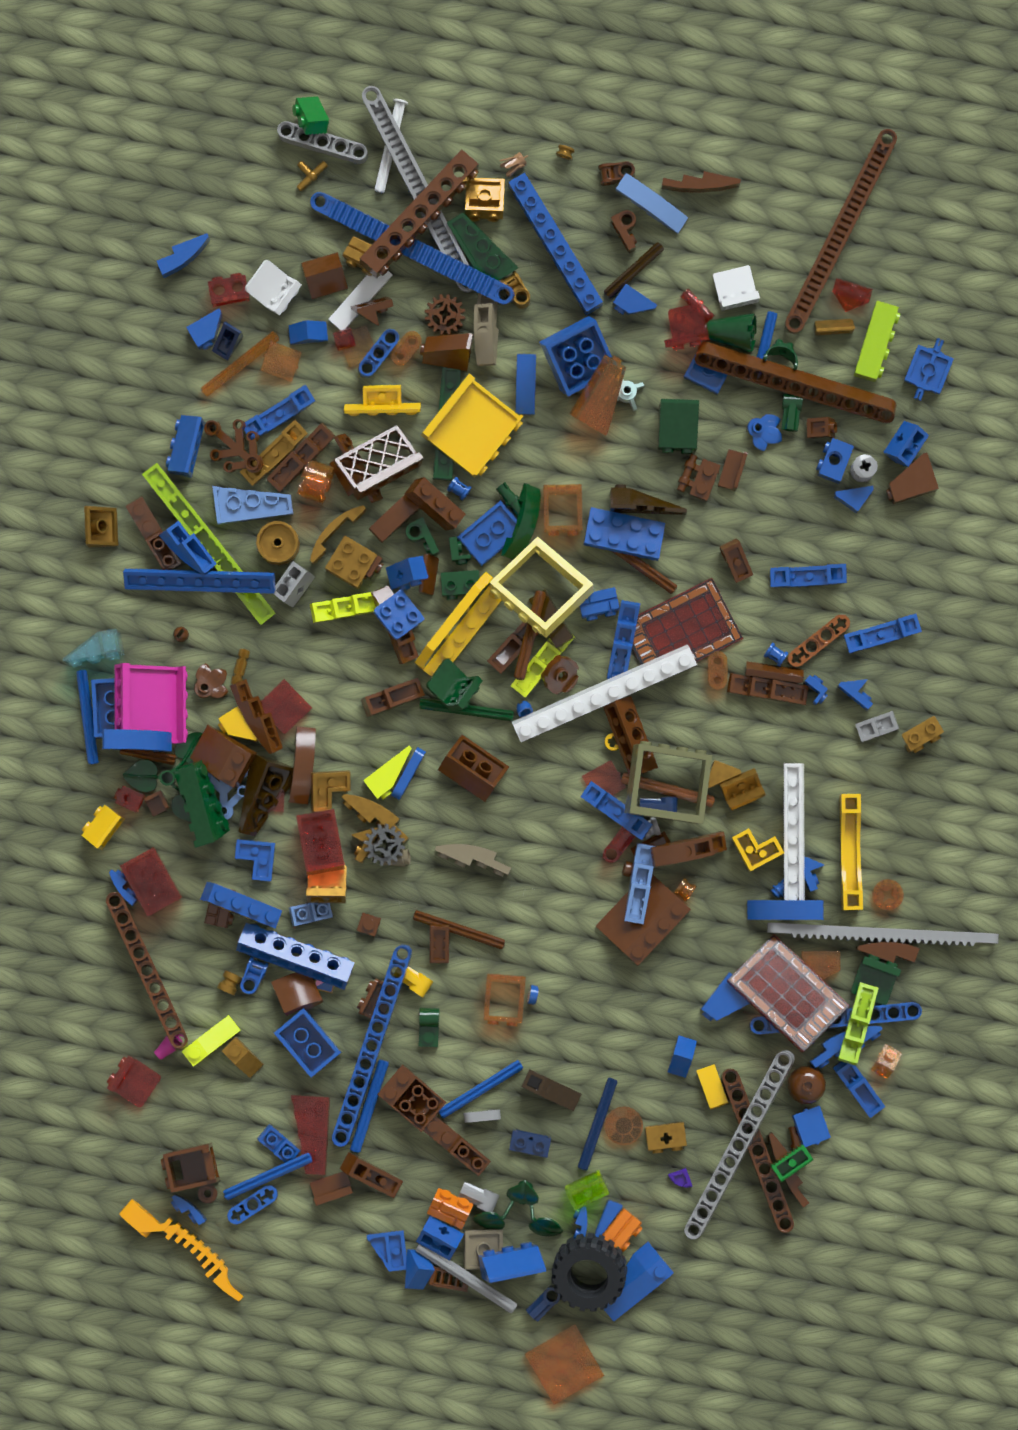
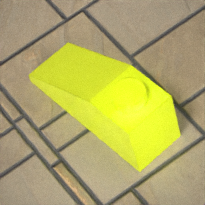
[363,746,412,800]
[181,1015,241,1067]

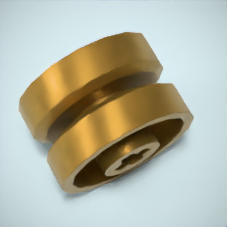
[256,521,300,566]

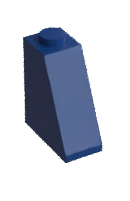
[701,972,758,1021]

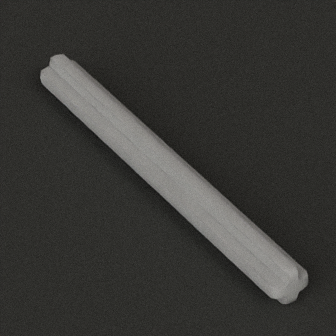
[416,1244,517,1313]

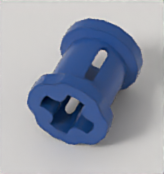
[447,477,472,501]
[764,643,788,667]

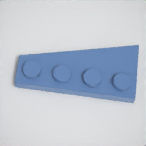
[212,486,293,525]

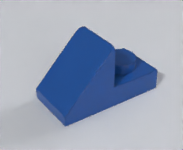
[837,679,873,711]
[804,856,824,892]

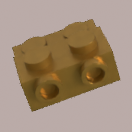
[465,178,504,222]

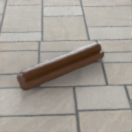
[119,749,176,765]

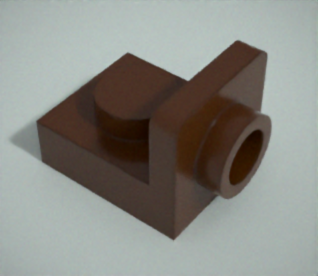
[807,417,837,438]

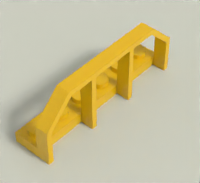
[415,572,502,677]

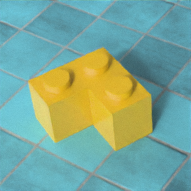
[731,828,784,872]

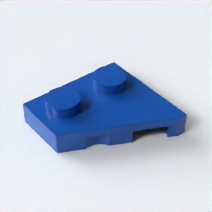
[366,1230,407,1272]

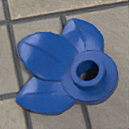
[747,414,782,451]

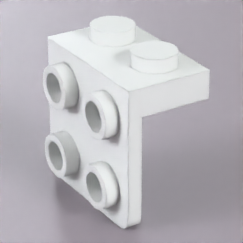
[245,260,302,315]

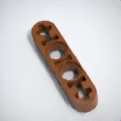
[787,614,850,668]

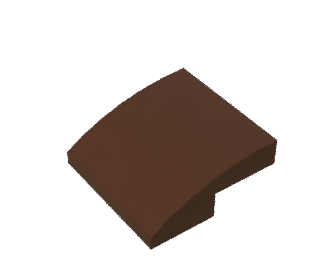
[271,972,323,1016]

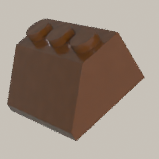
[438,735,509,802]

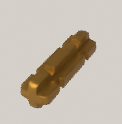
[231,649,250,684]

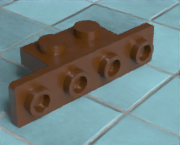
[329,433,383,503]

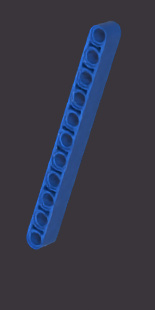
[332,944,412,1147]

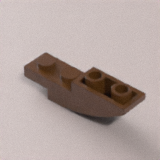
[125,496,181,570]
[371,586,419,664]
[650,831,727,867]
[423,1116,491,1176]

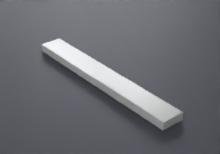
[784,763,805,900]

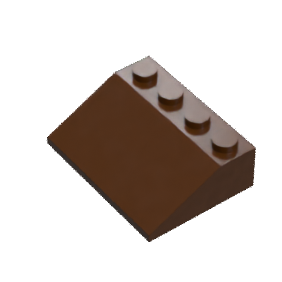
[596,874,691,966]

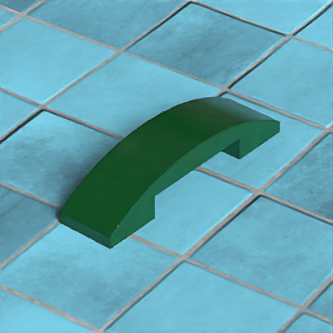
[501,483,541,560]

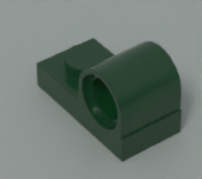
[406,517,440,556]
[419,1008,440,1047]

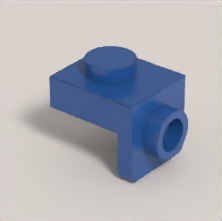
[804,675,828,705]

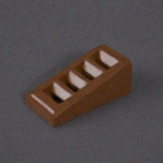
[429,1265,471,1292]

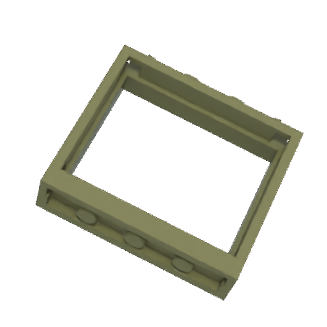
[624,741,712,824]

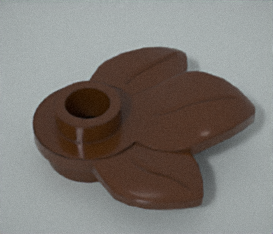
[194,663,228,699]

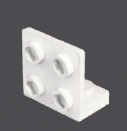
[713,265,760,311]

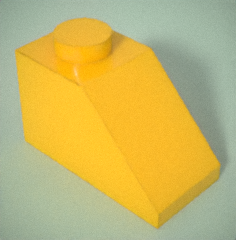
[218,706,258,742]

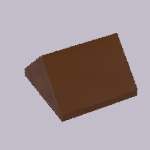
[301,252,348,300]

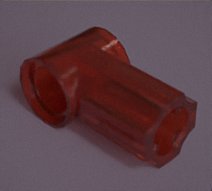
[602,827,635,863]

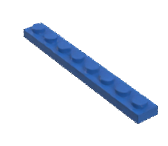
[123,569,276,594]

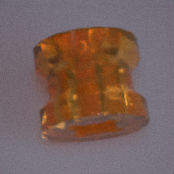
[674,878,697,902]

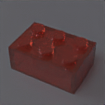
[296,809,345,876]
[120,847,183,917]

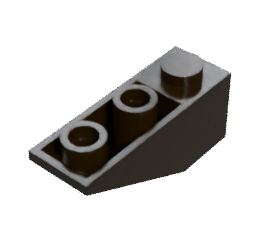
[521,1069,582,1111]

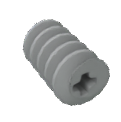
[850,454,878,482]

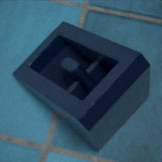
[212,322,243,361]

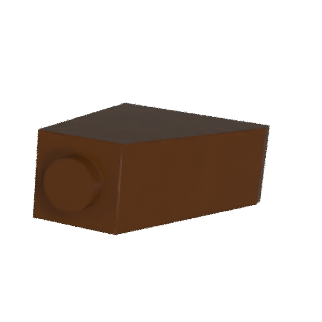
[420,333,473,371]
[886,452,939,504]

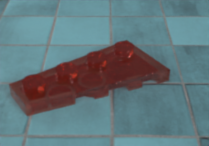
[291,1095,330,1175]

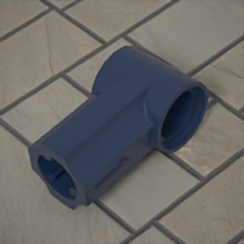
[640,797,677,812]
[526,1285,561,1322]

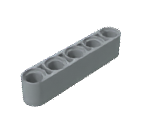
[277,121,368,164]

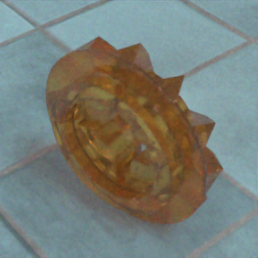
[872,879,904,910]

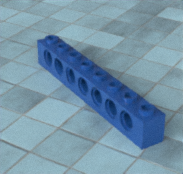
[508,173,603,316]

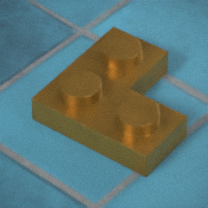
[311,770,350,812]

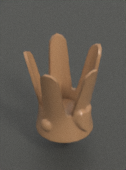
[499,152,528,177]

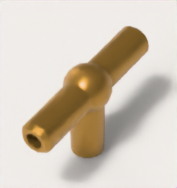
[297,161,328,191]

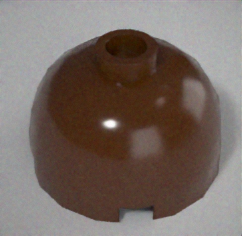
[787,1066,826,1104]

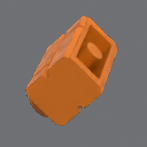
[427,1188,473,1230]
[603,1207,642,1252]

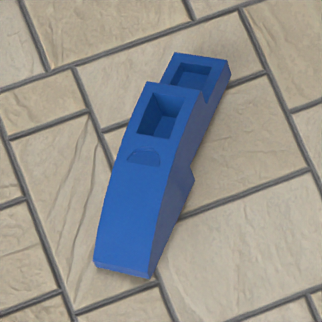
[810,1026,883,1069]

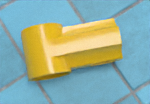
[393,966,433,998]

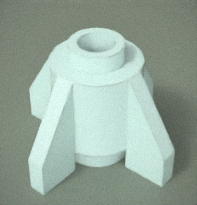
[609,375,644,411]

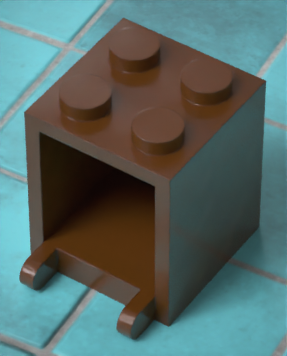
[161,1142,220,1193]

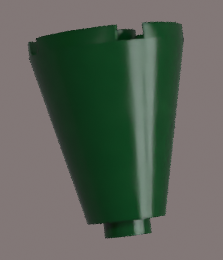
[704,313,757,352]

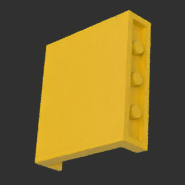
[421,373,523,478]

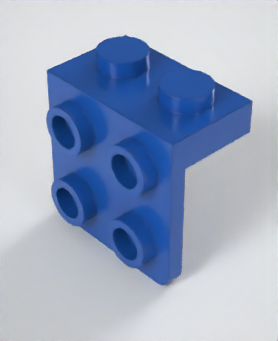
[373,589,425,640]

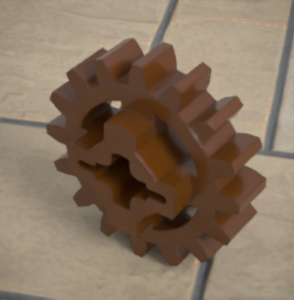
[425,294,466,336]

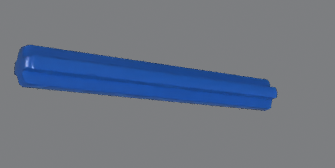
[76,670,99,765]
[350,1060,389,1153]
[439,1060,523,1118]
[223,1153,313,1200]

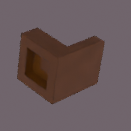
[143,790,171,817]

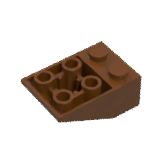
[377,1065,447,1132]

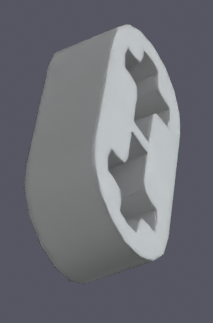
[464,1109,501,1123]

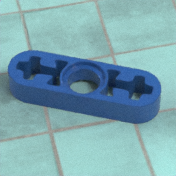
[391,747,426,800]
[227,1185,278,1224]

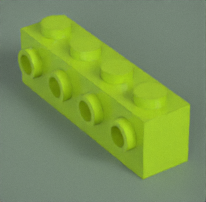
[853,301,901,382]

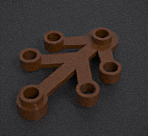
[204,419,264,473]

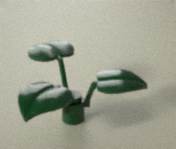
[123,732,202,822]
[472,1180,563,1236]

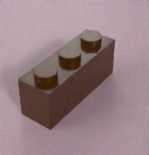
[404,477,466,531]

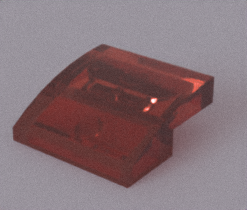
[260,679,312,734]

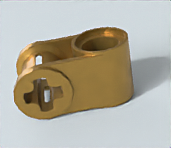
[499,271,530,309]

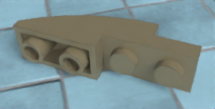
[474,293,499,366]
[435,844,511,877]

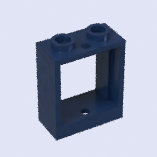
[509,1129,551,1158]

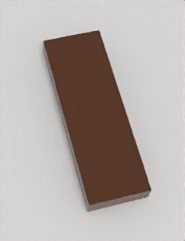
[745,661,804,683]

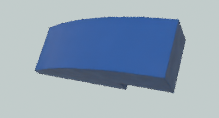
[157,233,210,278]
[516,354,536,415]
[159,521,217,575]
[833,1061,885,1118]

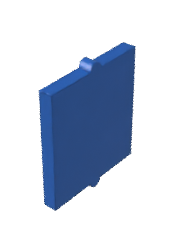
[792,1106,831,1147]

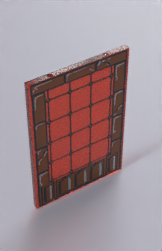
[632,578,743,685]
[727,934,850,1053]

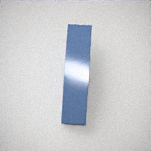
[615,173,688,234]
[624,843,655,924]

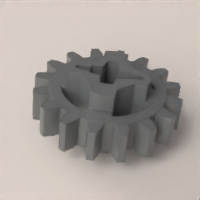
[363,823,405,866]

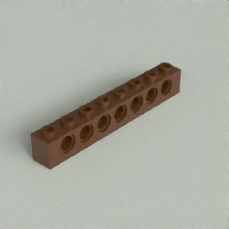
[360,149,479,278]

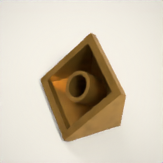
[84,506,118,548]

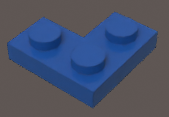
[235,839,276,882]

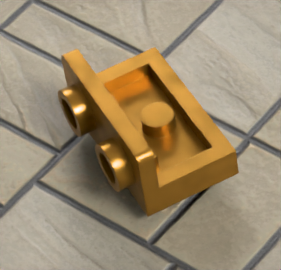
[902,716,944,753]
[719,768,766,810]

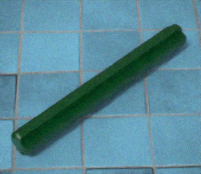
[419,699,514,721]

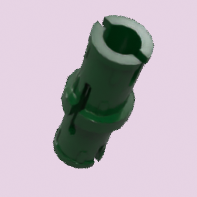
[496,482,522,517]

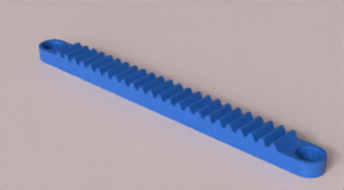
[310,192,515,304]

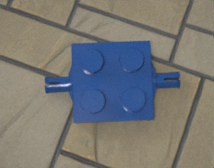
[904,338,954,401]

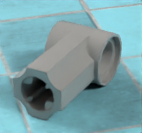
[458,1182,500,1212]

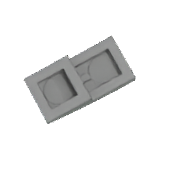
[855,711,899,742]

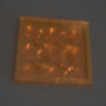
[525,1324,604,1405]

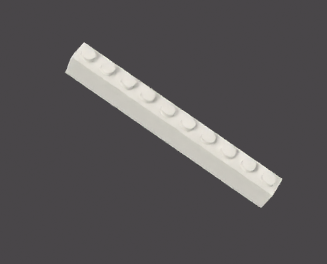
[512,645,697,742]

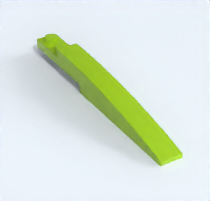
[142,463,276,625]

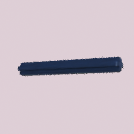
[578,1078,617,1171]

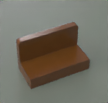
[718,449,748,492]
[310,1171,353,1206]

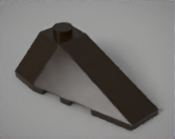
[610,484,687,515]
[238,755,293,836]

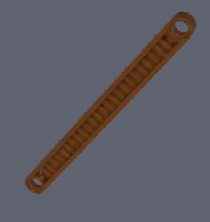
[785,129,897,334]

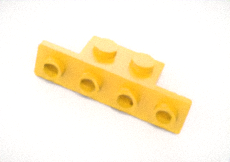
[344,385,421,416]

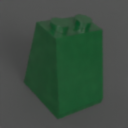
[658,399,699,454]

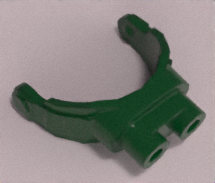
[763,339,798,370]

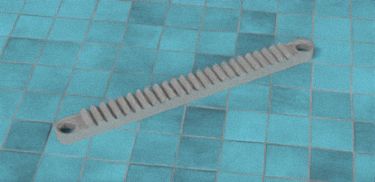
[362,86,473,293]
[767,923,999,946]

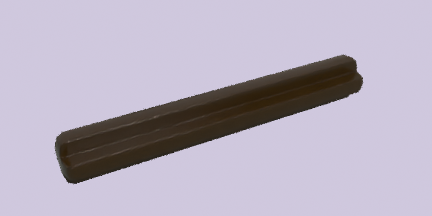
[604,242,664,299]

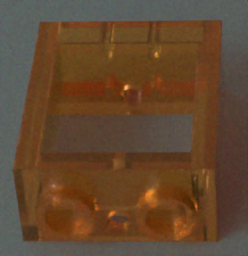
[543,484,583,536]
[484,974,526,1026]

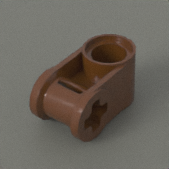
[598,161,635,186]

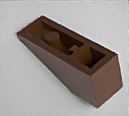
[339,1152,403,1198]

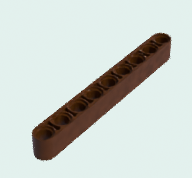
[106,892,188,1051]
[721,1068,794,1233]

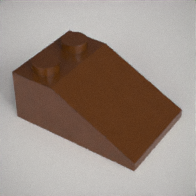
[190,725,257,788]

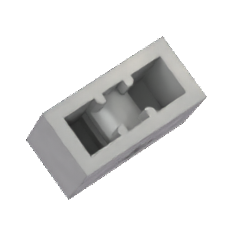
[272,561,315,607]

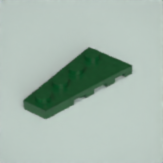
[447,212,519,281]

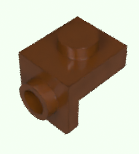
[364,555,384,580]

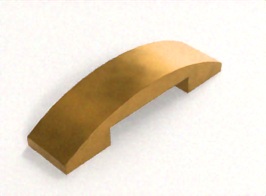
[240,420,308,486]
[310,505,367,565]

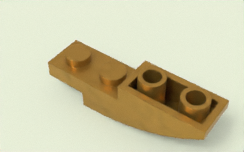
[342,794,409,844]

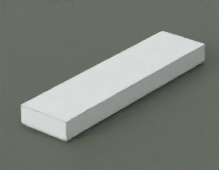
[328,271,393,332]

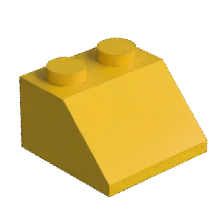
[82,805,125,850]

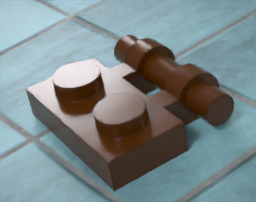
[677,454,721,502]

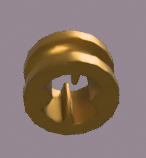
[556,145,575,160]

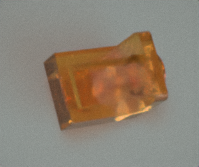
[871,1044,902,1078]

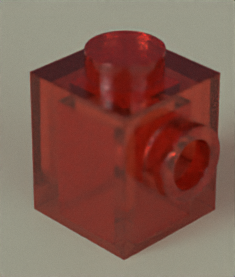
[114,786,145,813]

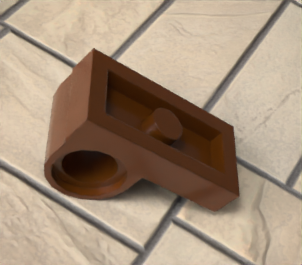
[610,210,637,254]
[719,538,753,583]

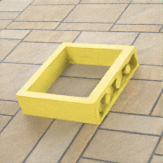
[490,537,594,638]

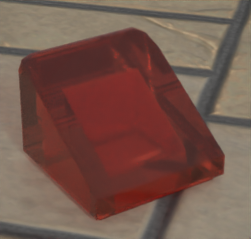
[333,327,356,351]

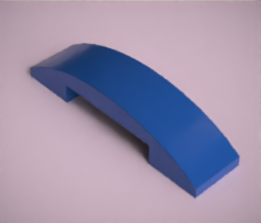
[244,385,315,440]
[770,564,847,587]
[843,614,922,653]
[102,729,172,752]
[580,781,653,840]
[747,900,824,920]

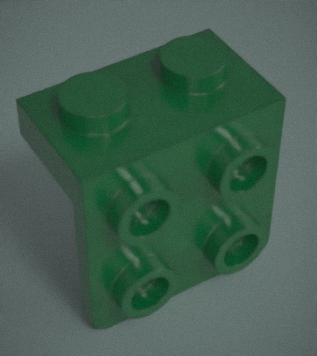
[426,659,483,711]
[851,954,901,1005]

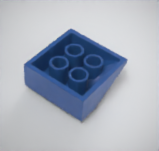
[539,316,618,396]

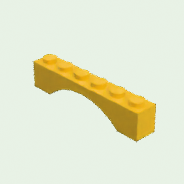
[839,794,863,910]

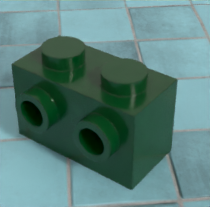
[441,570,481,600]

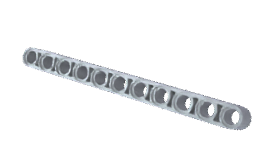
[684,1050,795,1239]

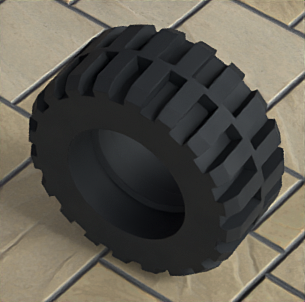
[551,1233,627,1312]

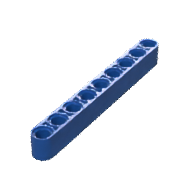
[749,1002,922,1034]

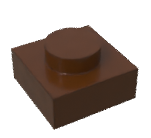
[357,913,381,937]

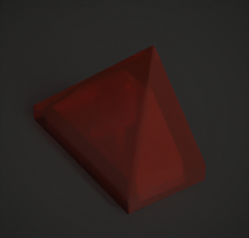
[833,278,873,312]

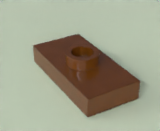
[430,924,449,963]

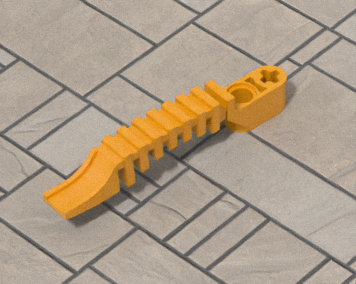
[119,1199,244,1301]

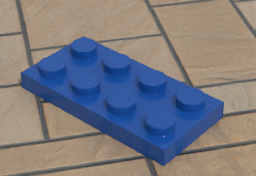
[583,507,665,561]

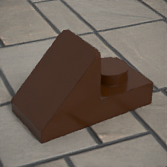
[351,296,393,326]

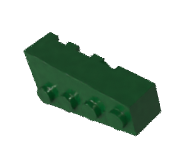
[174,760,230,848]

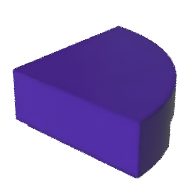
[668,1168,693,1188]

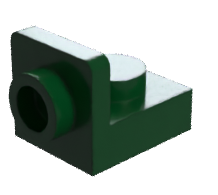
[449,537,471,565]

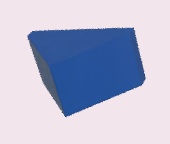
[288,320,328,345]
[834,486,874,513]
[667,1035,697,1078]
[405,1249,435,1290]

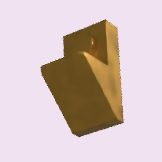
[351,827,377,864]

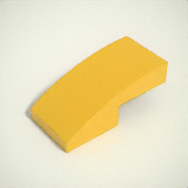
[696,1064,728,1110]

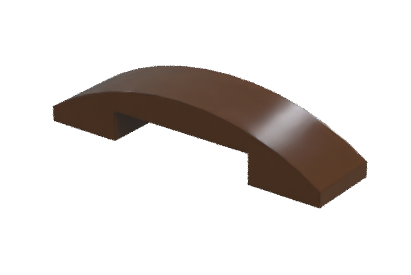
[288,726,316,804]

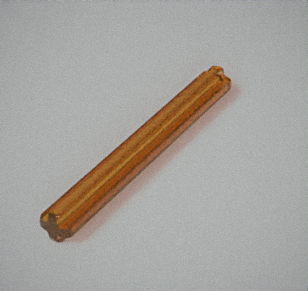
[201,331,279,396]

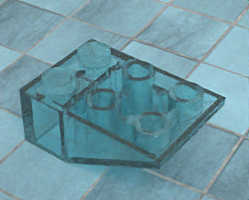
[63,629,124,667]

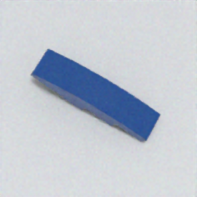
[607,600,640,679]

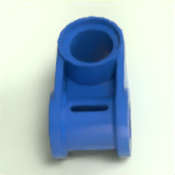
[240,956,269,995]

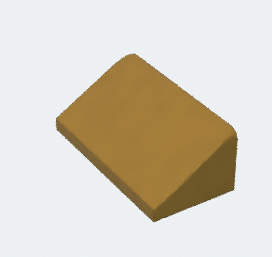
[814,319,855,335]

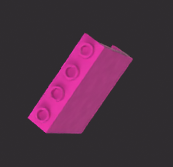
[114,663,188,744]

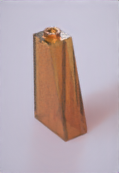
[570,355,626,436]

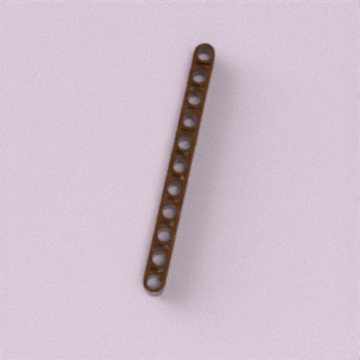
[695,342,897,423]

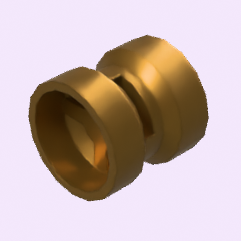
[217,970,242,996]

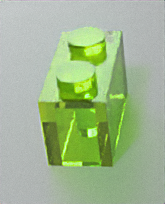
[565,1170,610,1210]

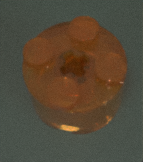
[297,460,335,504]

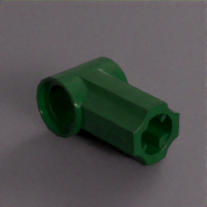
[781,393,803,432]

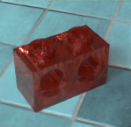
[208,273,250,307]

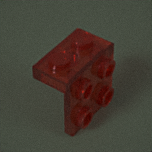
[664,303,709,351]
[107,1055,161,1108]

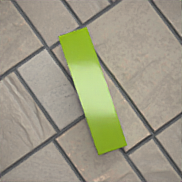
[838,982,879,1066]

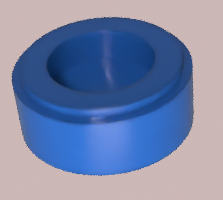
[527,985,539,1005]

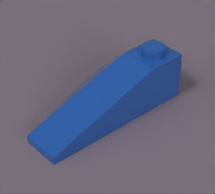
[604,1242,674,1321]

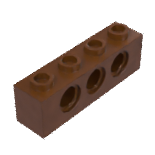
[603,696,658,775]

